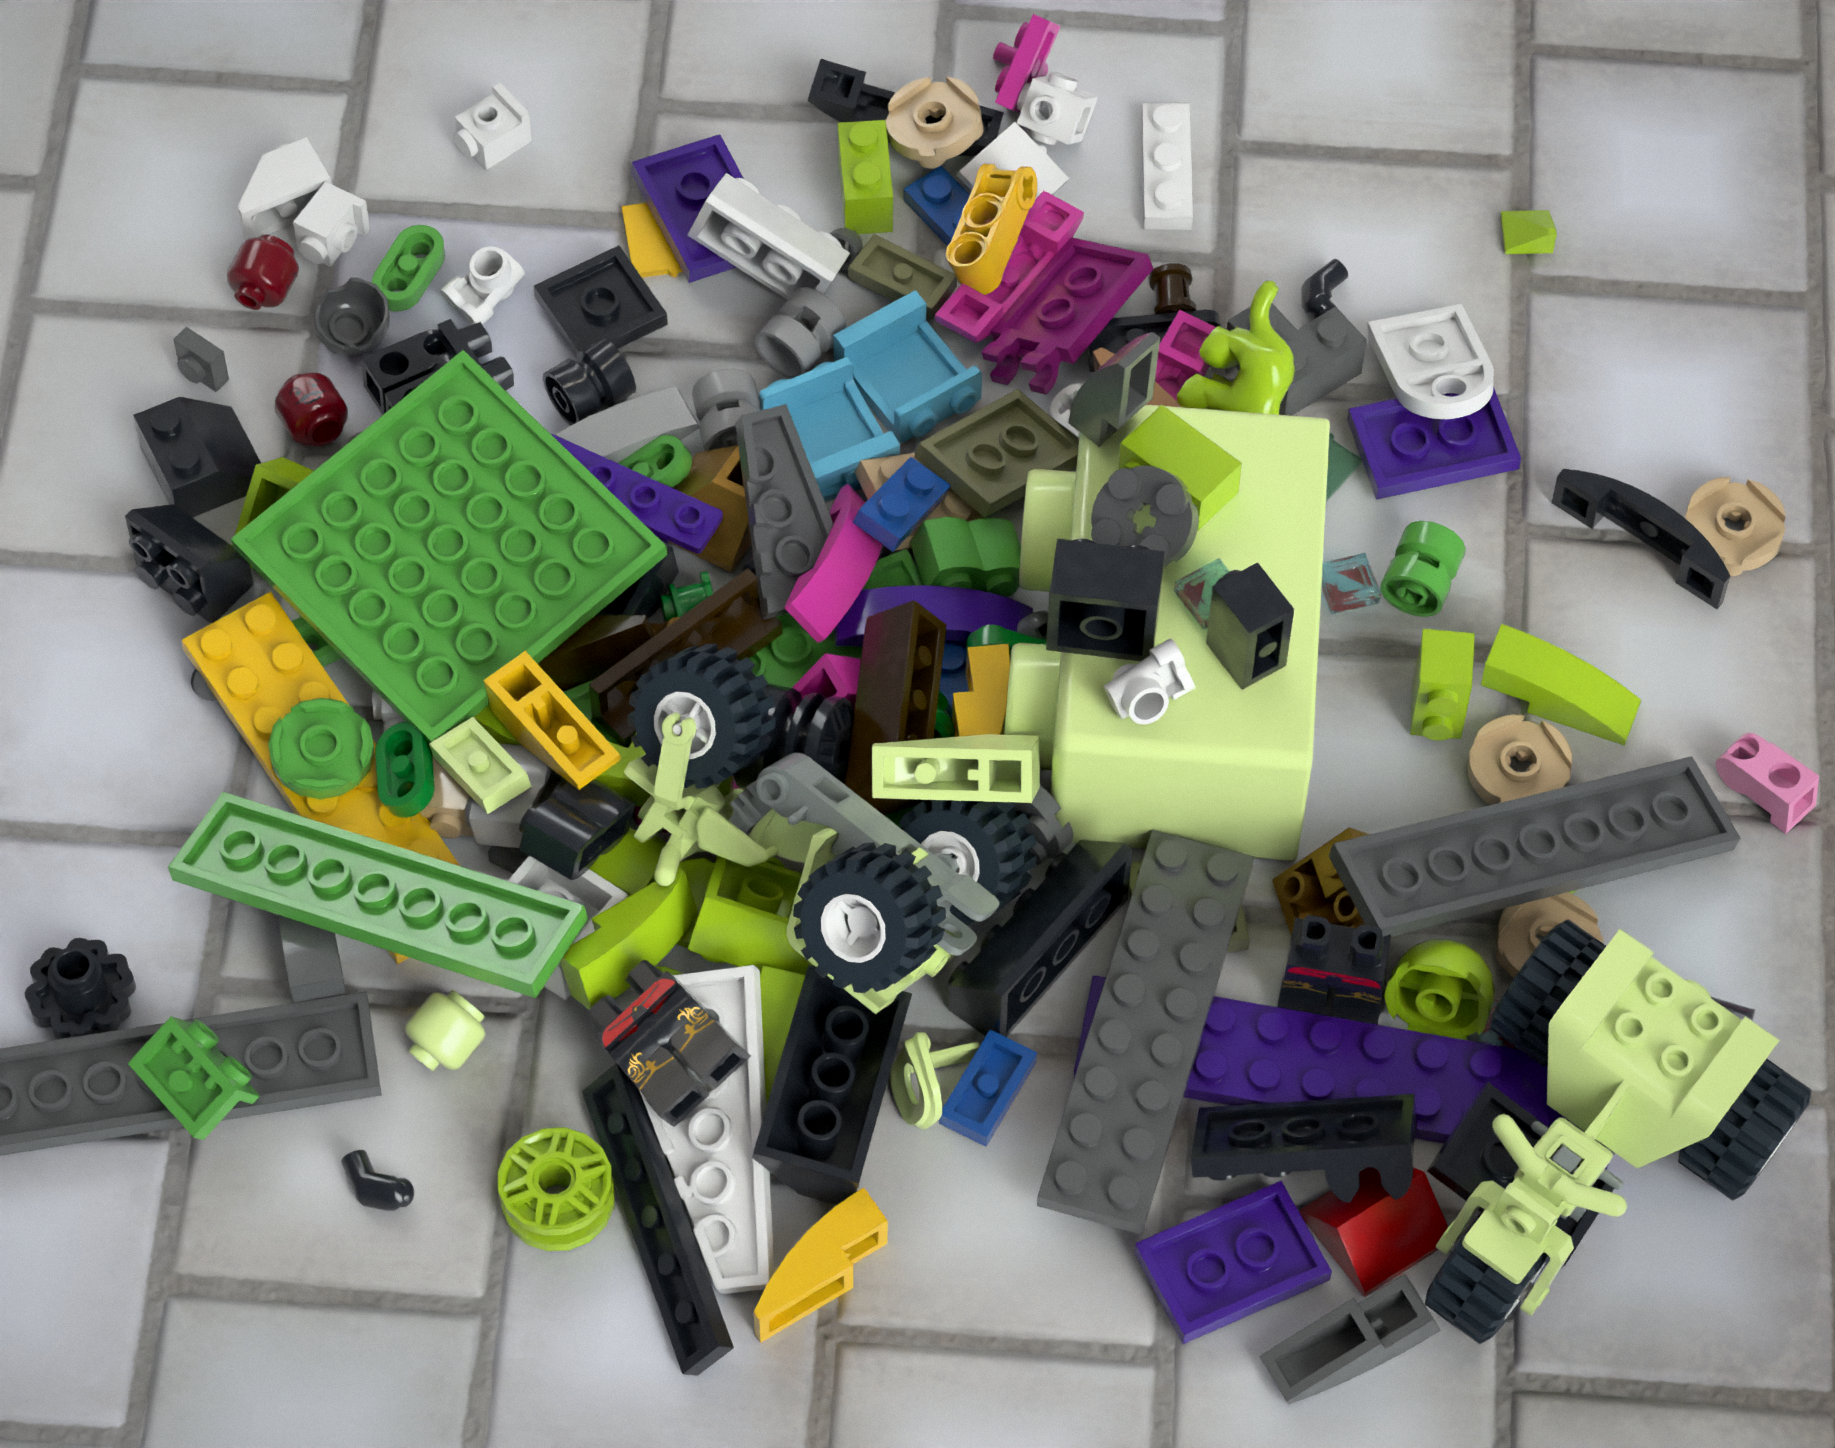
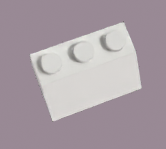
[688,173,850,300]

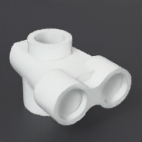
[440,246,525,325]
[1104,638,1195,724]

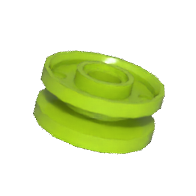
[498,1127,614,1251]

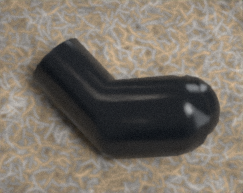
[1301,259,1348,320]
[341,1150,414,1211]

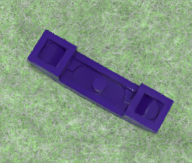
[834,585,1033,647]

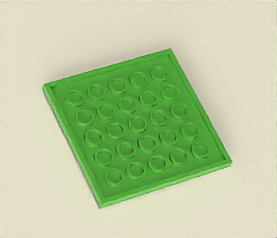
[231,350,668,744]

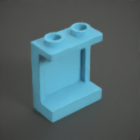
[833,290,982,444]
[759,357,900,503]

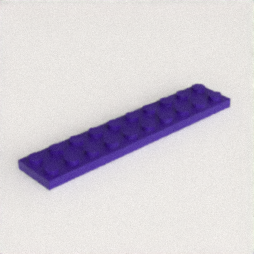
[1074,975,1609,1170]

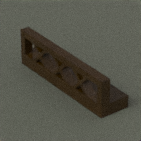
[589,568,783,748]

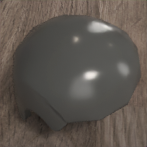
[313,277,390,357]

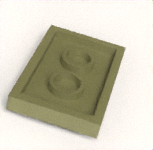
[914,389,1079,518]

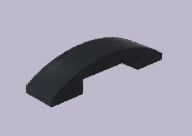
[808,59,1004,156]
[1551,469,1730,609]

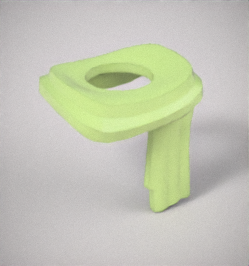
[890,1032,980,1129]

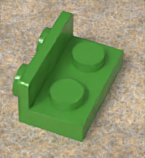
[128,1016,260,1140]

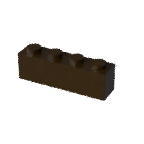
[845,600,947,815]

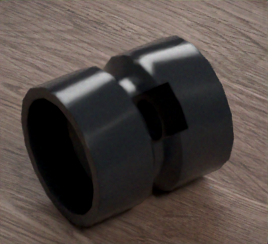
[543,338,636,426]

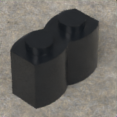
[519,779,636,880]

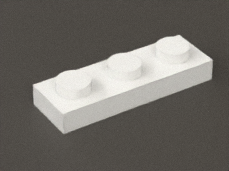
[1141,103,1193,230]

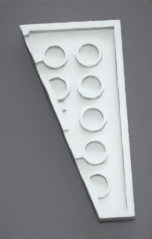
[614,965,775,1294]

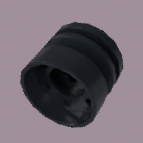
[733,684,854,791]

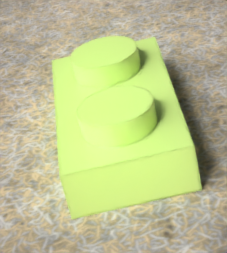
[429,717,532,814]

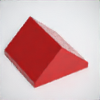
[1299,1167,1448,1297]

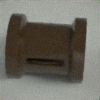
[1148,263,1196,314]

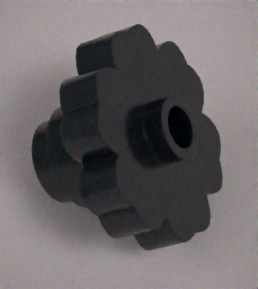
[24,938,136,1040]

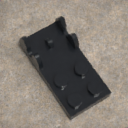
[1190,1094,1417,1202]

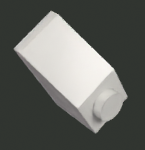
[238,137,332,241]

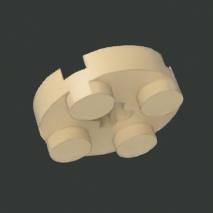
[885,77,984,169]
[1685,477,1786,576]
[1467,714,1572,805]
[1496,892,1603,978]

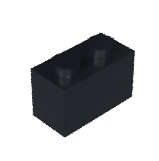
[1206,562,1294,690]

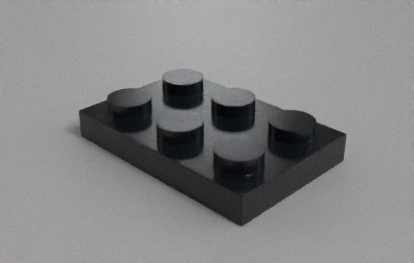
[1427,1083,1614,1268]

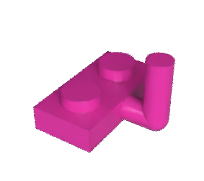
[993,14,1061,113]

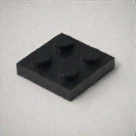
[534,245,668,358]

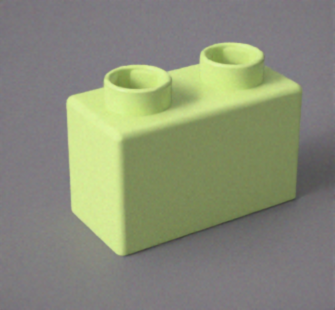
[1004,405,1330,861]

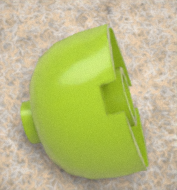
[1384,939,1495,1040]

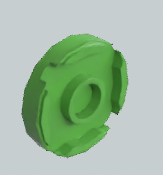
[268,698,374,799]

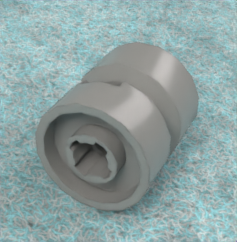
[755,287,846,379]
[692,368,760,451]

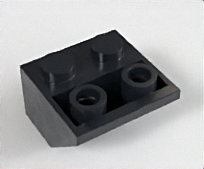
[125,504,254,623]

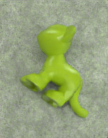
[1177,280,1329,465]

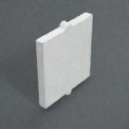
[957,122,1070,200]

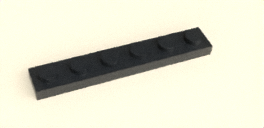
[582,1063,734,1376]

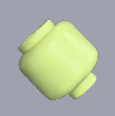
[405,990,485,1071]

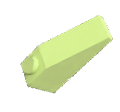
[872,734,1040,803]

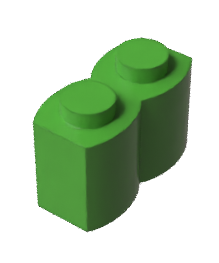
[910,517,1021,597]

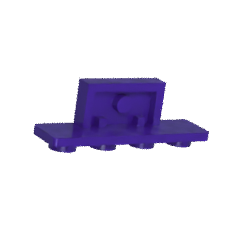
[550,433,723,554]

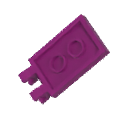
[981,237,1153,395]

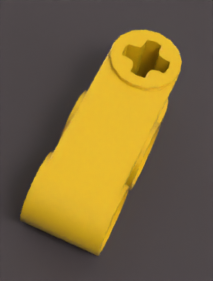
[946,163,1038,295]

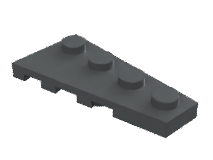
[735,404,834,620]

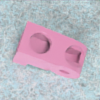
[1715,732,1819,834]

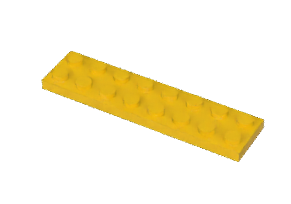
[181,591,460,965]

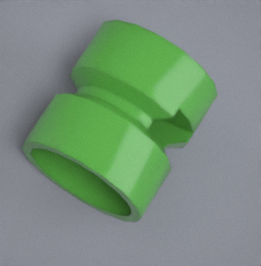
[1380,520,1466,617]

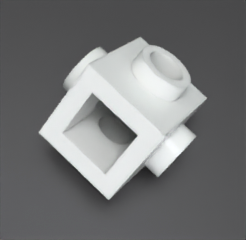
[1017,72,1098,145]

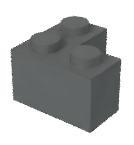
[1227,303,1367,416]

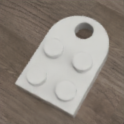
[1368,304,1494,419]

